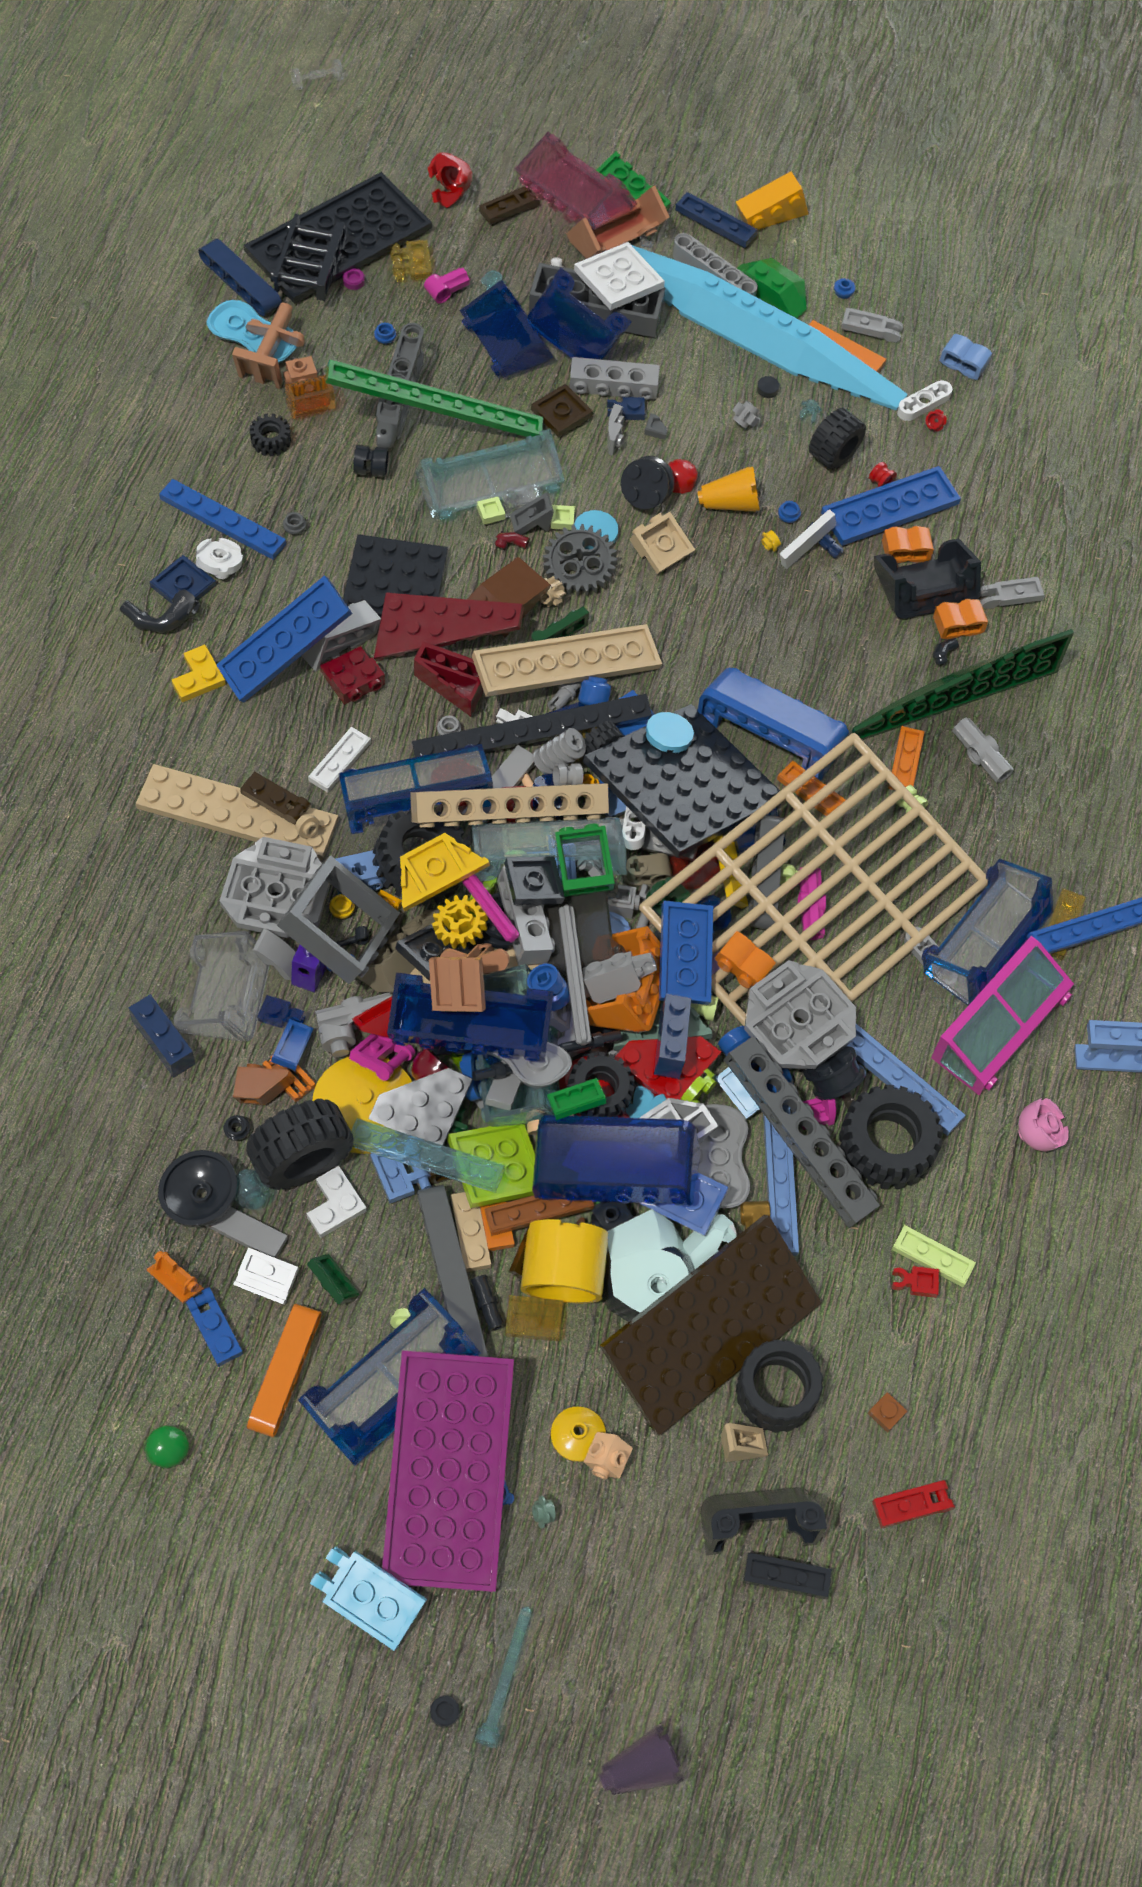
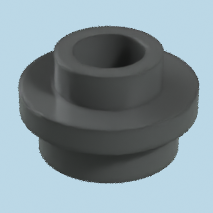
[283,512,306,534]

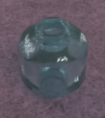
[236,1169,269,1210]

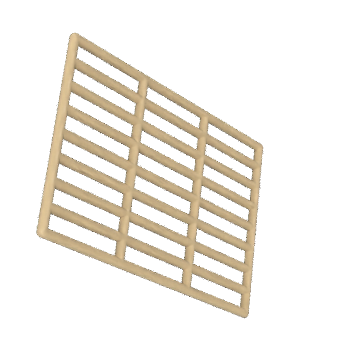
[639,733,990,1026]

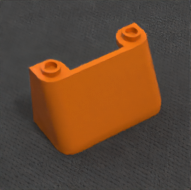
[586,926,661,1033]

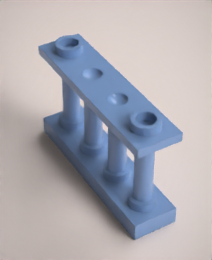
[1074,1020,1142,1072]

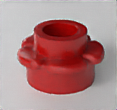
[925,409,947,431]

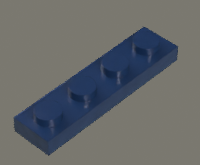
[675,192,757,248]

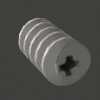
[533,728,586,775]

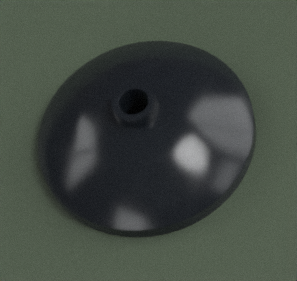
[158,1150,238,1227]

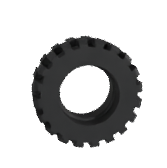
[839,1085,943,1189]
[246,1099,354,1190]

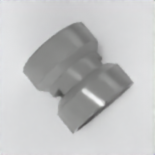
[553,763,583,786]

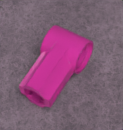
[424,267,470,304]

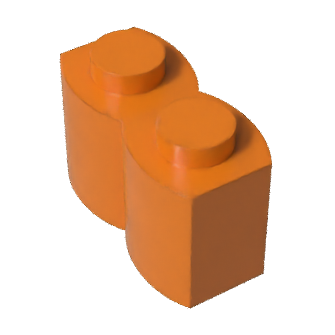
[882,526,934,563]
[933,599,988,639]
[715,931,776,988]

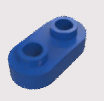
[460,1052,484,1101]

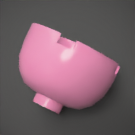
[1018,1098,1069,1152]

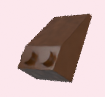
[468,556,551,638]

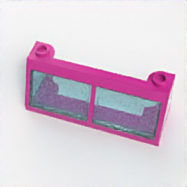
[931,936,1074,1096]

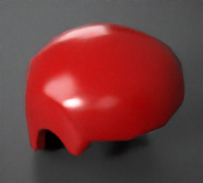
[668,459,698,494]

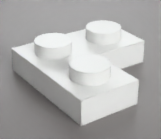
[307,1166,366,1238]

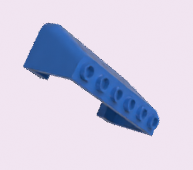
[697,668,849,781]

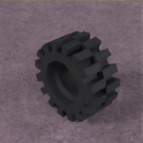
[250,413,291,457]
[583,721,624,756]

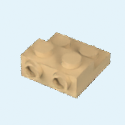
[629,512,695,574]

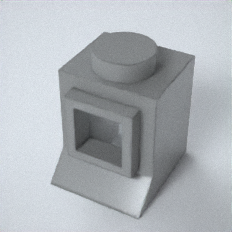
[603,884,640,919]

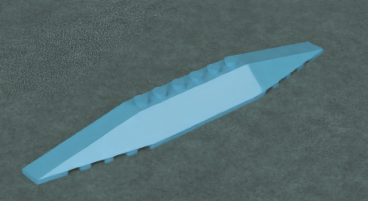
[631,245,908,410]

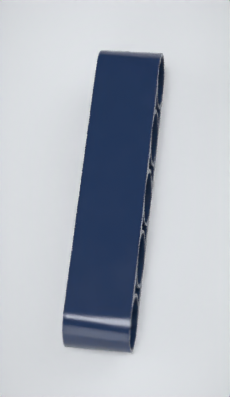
[198,238,282,316]

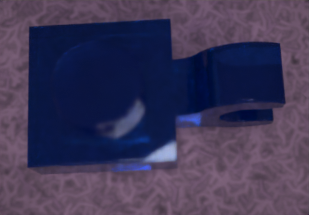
[257,995,305,1028]

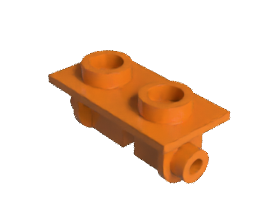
[147,1251,204,1303]

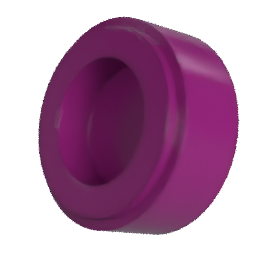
[343,269,365,290]

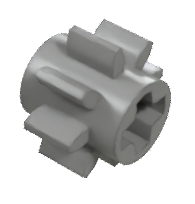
[732,400,760,429]

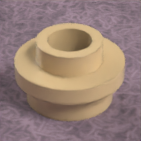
[295,814,320,839]

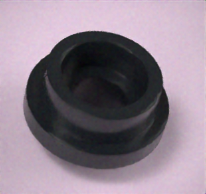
[223,1115,250,1141]

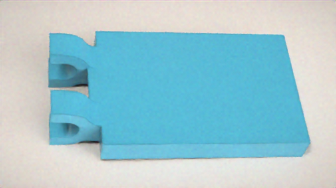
[310,1546,427,1651]

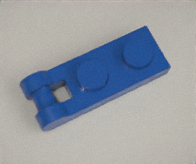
[185,1287,243,1367]

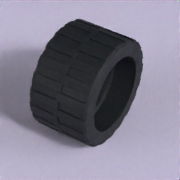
[736,1340,823,1433]

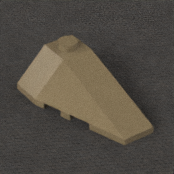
[357,909,439,993]

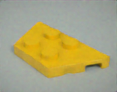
[400,833,490,912]

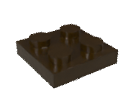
[531,384,593,438]

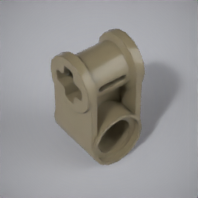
[623,853,672,887]

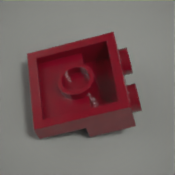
[320,646,385,705]

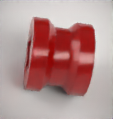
[869,462,897,487]

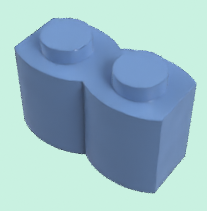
[939,334,992,380]

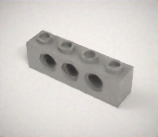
[569,357,659,400]
[497,866,555,965]

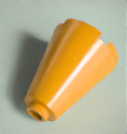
[698,467,760,512]

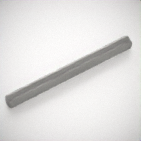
[559,905,591,1046]

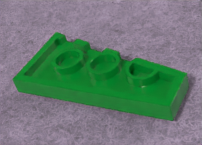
[591,151,671,211]

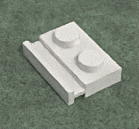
[233,1248,299,1305]

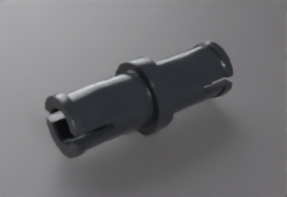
[471,1275,505,1332]

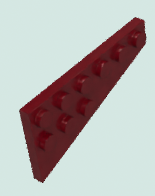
[374,593,524,662]

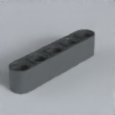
[748,815,785,930]

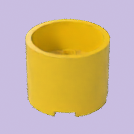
[520,1219,608,1304]

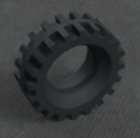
[372,808,471,905]

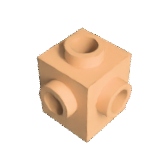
[584,1432,633,1480]

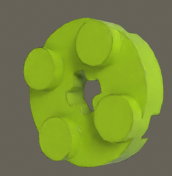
[681,1068,717,1103]

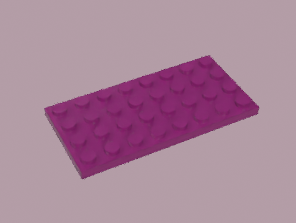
[382,1350,514,1592]

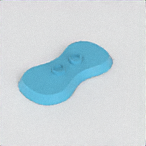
[207,300,297,364]

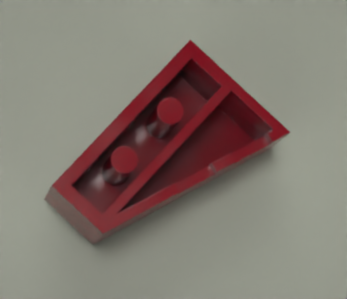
[414,641,484,717]

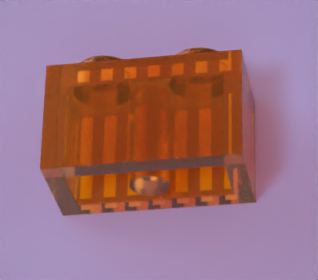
[285,375,335,419]

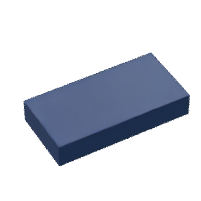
[271,1019,314,1071]

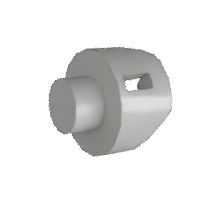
[318,1022,356,1057]

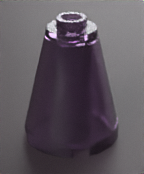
[599,1723,685,1795]

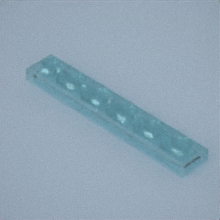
[351,1118,505,1193]

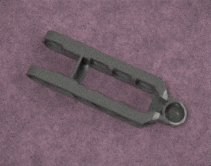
[376,323,424,450]

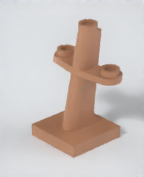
[232,303,305,389]
[429,943,510,1012]

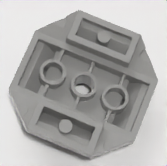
[220,837,330,938]
[744,960,856,1069]

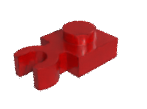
[891,1266,939,1298]

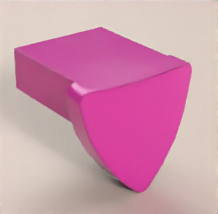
[802,1098,836,1130]

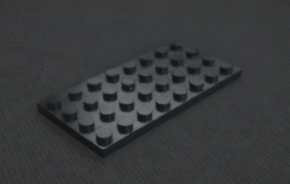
[243,172,432,304]

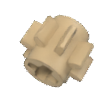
[539,577,566,607]

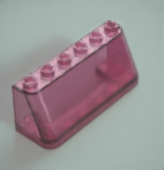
[515,131,637,230]

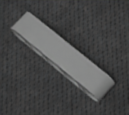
[673,233,757,297]

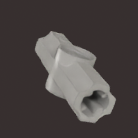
[952,718,1014,783]
[315,992,391,1030]

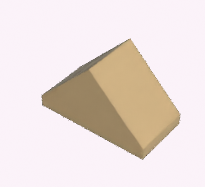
[721,1423,768,1462]

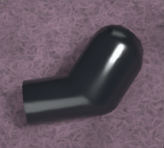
[932,638,959,665]

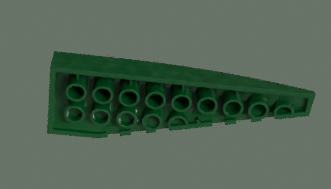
[851,629,1074,740]

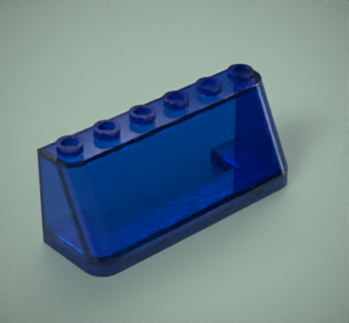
[387,973,554,1062]
[532,1115,701,1206]

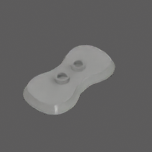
[466,1010,572,1088]
[692,1104,750,1208]

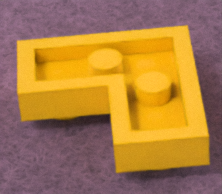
[171,645,226,703]

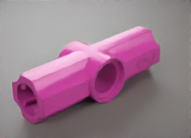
[798,867,826,940]

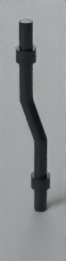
[472,1030,622,1081]

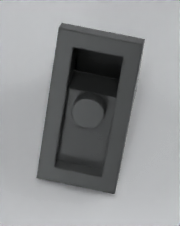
[510,492,554,535]

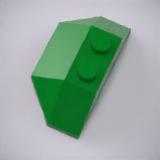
[737,258,807,319]

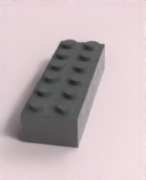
[529,263,665,337]

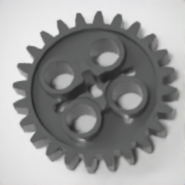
[543,524,617,596]

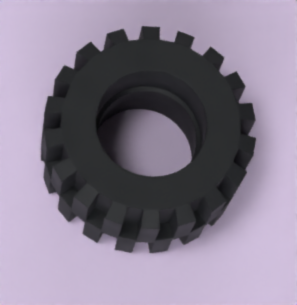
[808,408,866,470]
[567,1052,635,1125]

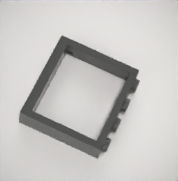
[277,855,400,984]

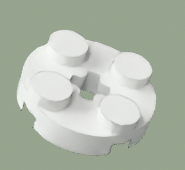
[196,538,243,579]

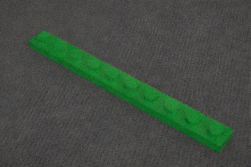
[326,359,543,440]

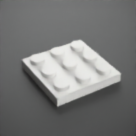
[574,242,665,310]

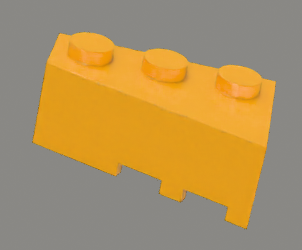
[736,171,809,230]

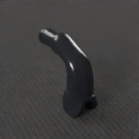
[120,589,200,633]

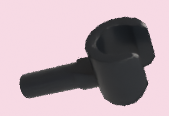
[336,926,369,947]

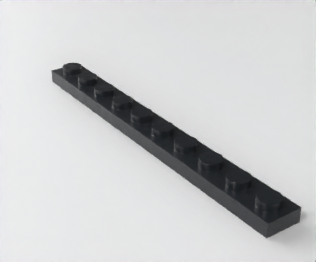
[412,693,652,766]

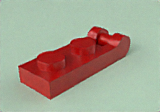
[872,1480,955,1529]

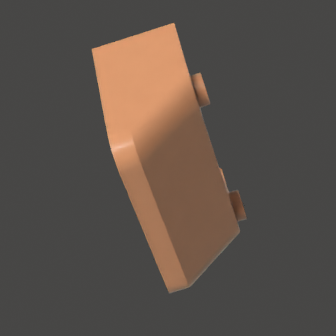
[566,186,670,259]

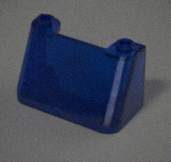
[527,267,632,360]
[460,279,554,378]

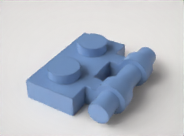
[370,1140,432,1203]

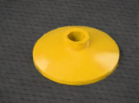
[551,1406,606,1462]

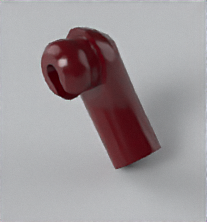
[495,532,530,549]

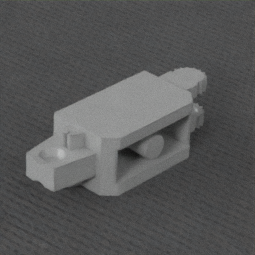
[582,951,657,1004]

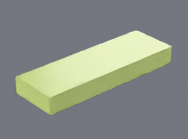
[892,1225,976,1287]

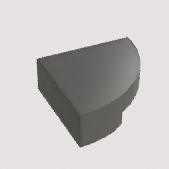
[644,413,667,440]

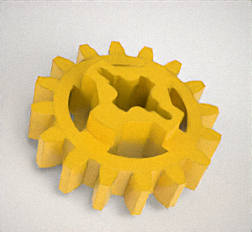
[432,895,488,949]

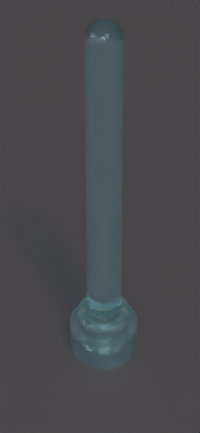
[474,1607,532,1748]

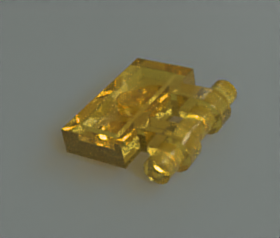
[390,240,432,282]

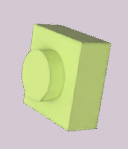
[477,496,506,525]
[551,505,575,530]

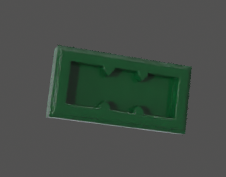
[307,1254,360,1306]

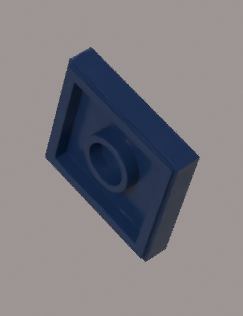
[149,555,216,604]

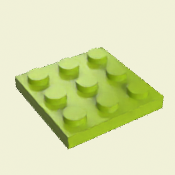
[447,1120,547,1208]

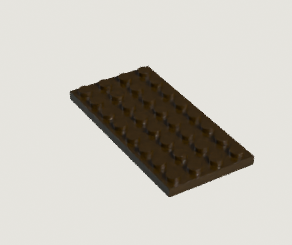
[599,1215,821,1436]

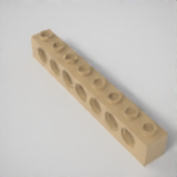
[410,783,609,827]

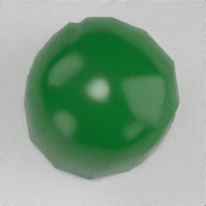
[144,1425,189,1469]

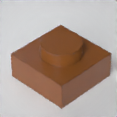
[867,1392,907,1433]

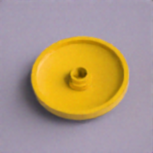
[312,1056,412,1154]

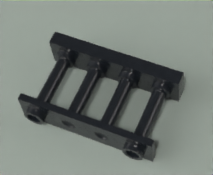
[271,213,346,301]

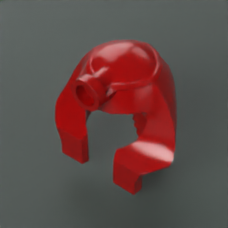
[428,152,473,208]

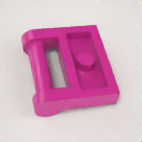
[349,1034,415,1081]

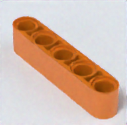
[247,1303,322,1438]

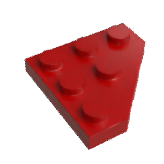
[615,1036,721,1100]

